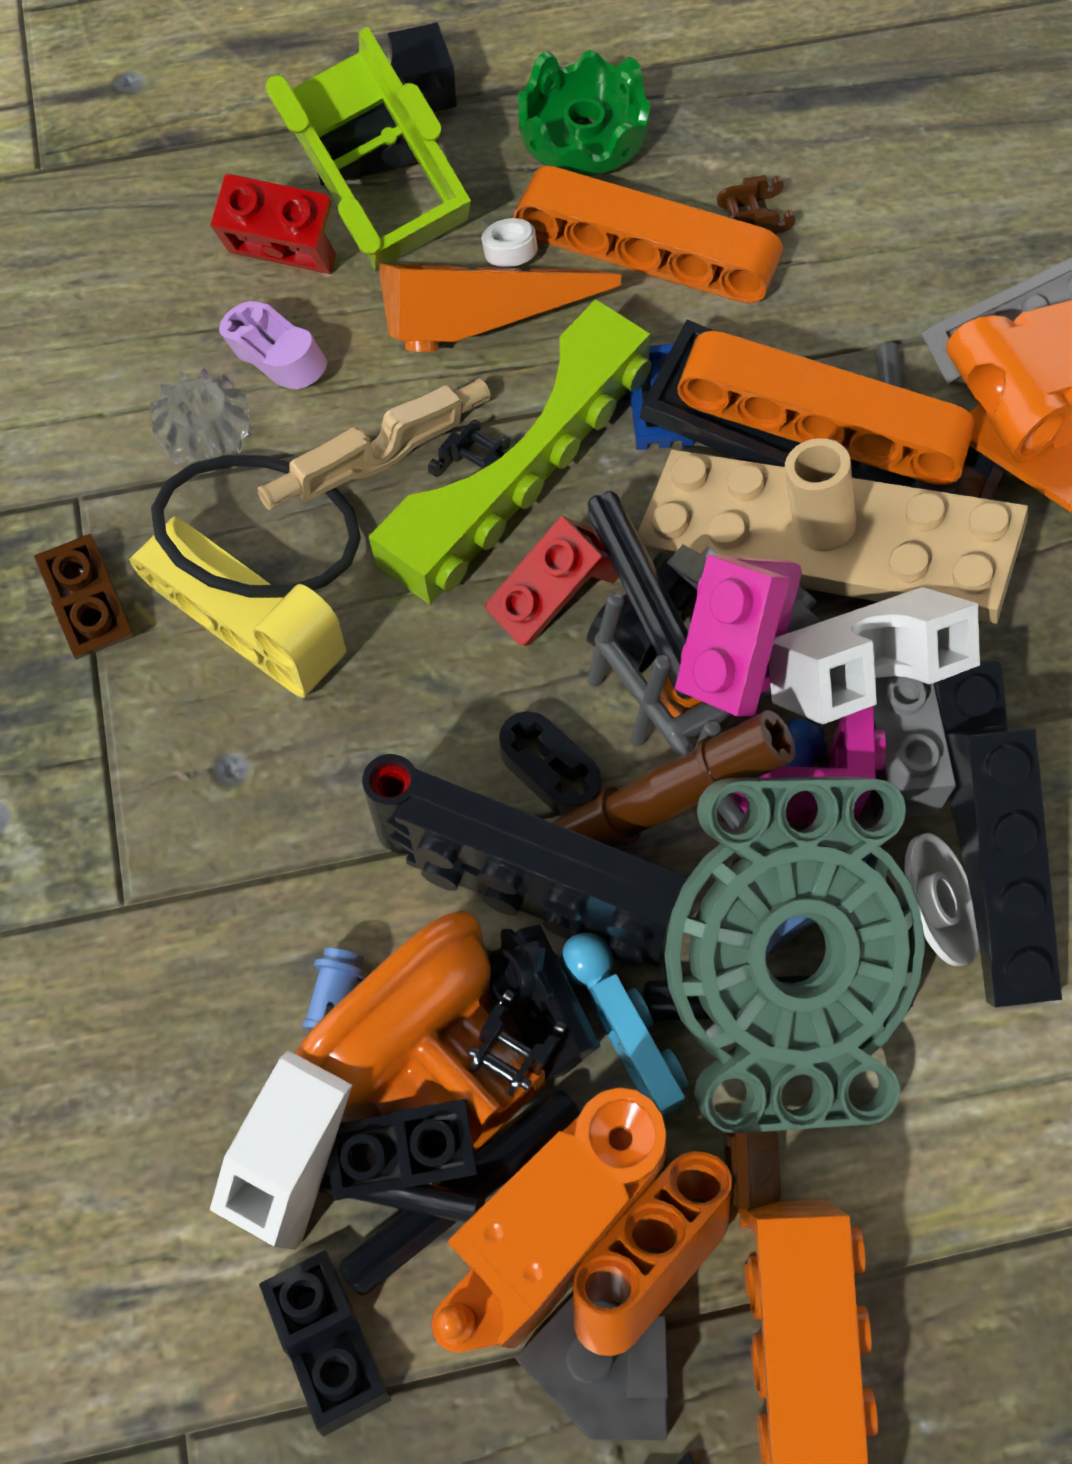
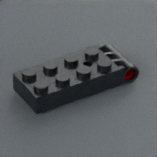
[362,754,687,967]

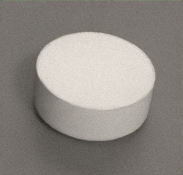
[481,218,538,267]

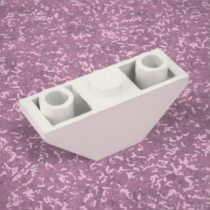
[210,1050,352,1249]

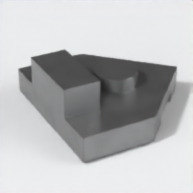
[515,1296,668,1440]

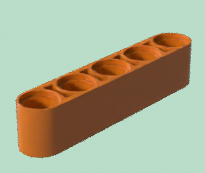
[513,166,783,303]
[678,331,975,485]

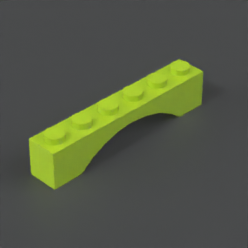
[369,299,652,605]

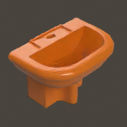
[294,911,545,1155]

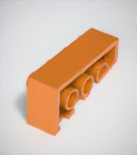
[738,1198,878,1464]

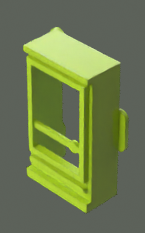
[265,27,471,272]

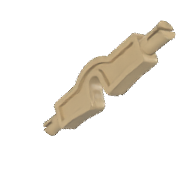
[257,379,491,510]

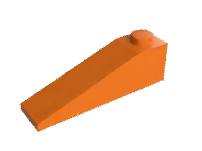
[379,263,621,352]

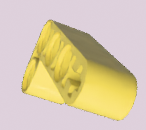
[129,516,346,698]

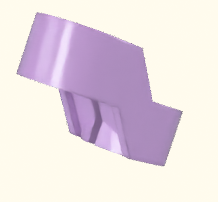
[219,301,327,389]

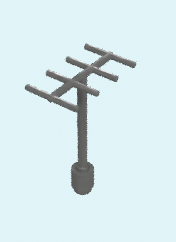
[587,592,771,868]

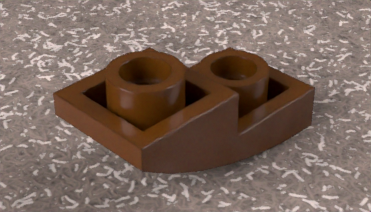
[34,533,134,660]

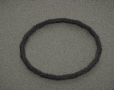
[151,454,361,598]

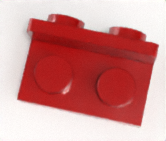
[210,174,336,275]

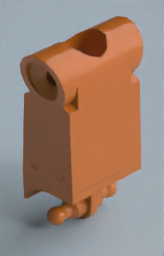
[946,300,1072,462]
[431,1087,667,1353]

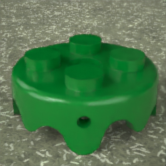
[518,50,651,175]

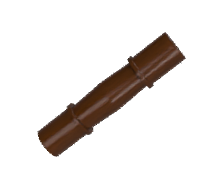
[552,710,795,848]

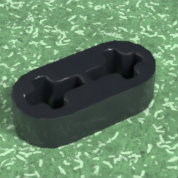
[499,711,602,816]

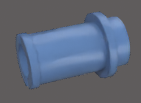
[302,947,367,1031]

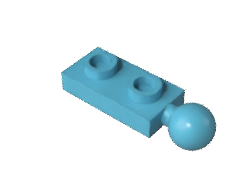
[559,933,688,1121]

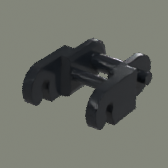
[428,419,511,477]
[468,989,568,1097]

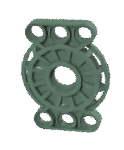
[664,776,925,1133]

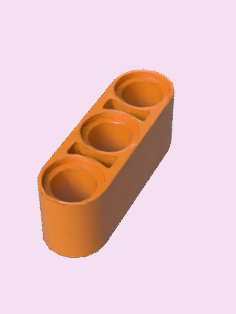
[573,1151,732,1356]

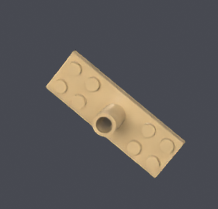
[638,438,1028,624]

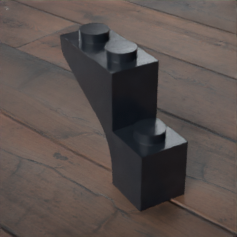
[318,22,457,186]

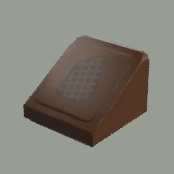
[724,1131,781,1209]

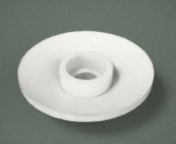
[901,833,979,966]

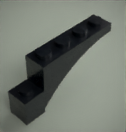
[933,660,1062,1008]

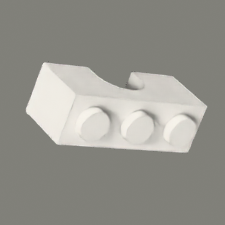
[769,587,980,725]

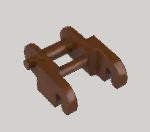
[716,175,795,234]

